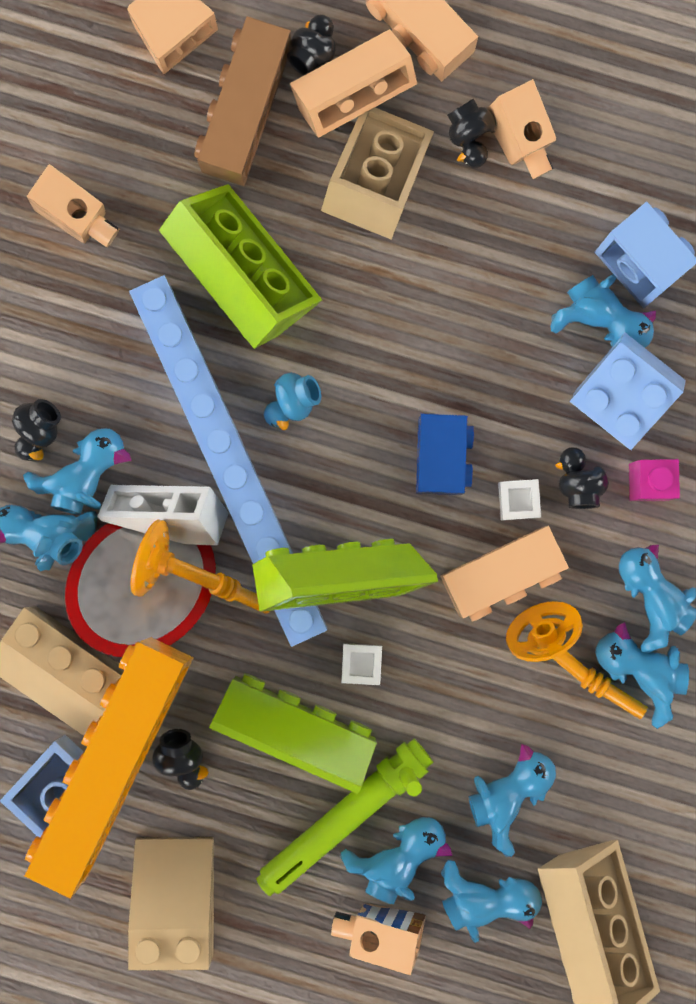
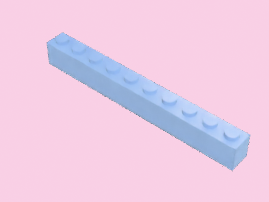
[129,275,328,647]

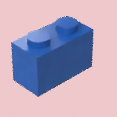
[416,414,474,496]

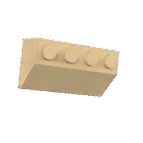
[0,606,124,736]
[538,840,660,1004]

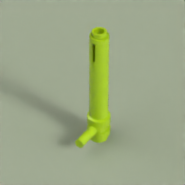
[256,738,434,896]

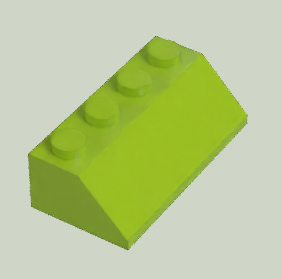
[159,184,322,349]
[252,539,438,612]
[209,673,377,794]

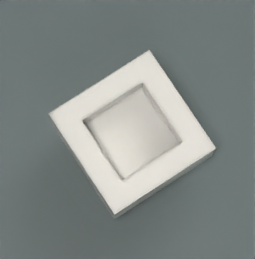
[498,479,541,521]
[341,643,382,685]

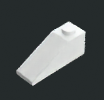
[97,485,229,545]

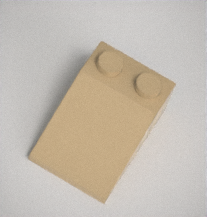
[321,107,434,240]
[128,837,214,970]

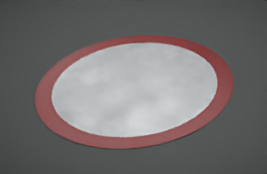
[65,523,216,657]

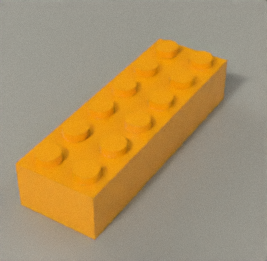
[24,637,194,899]

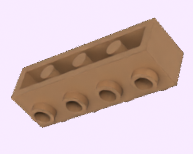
[194,16,292,186]

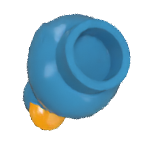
[264,372,321,431]

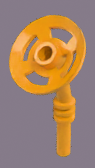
[130,519,270,614]
[506,601,648,719]

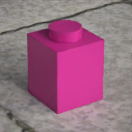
[629,459,680,501]

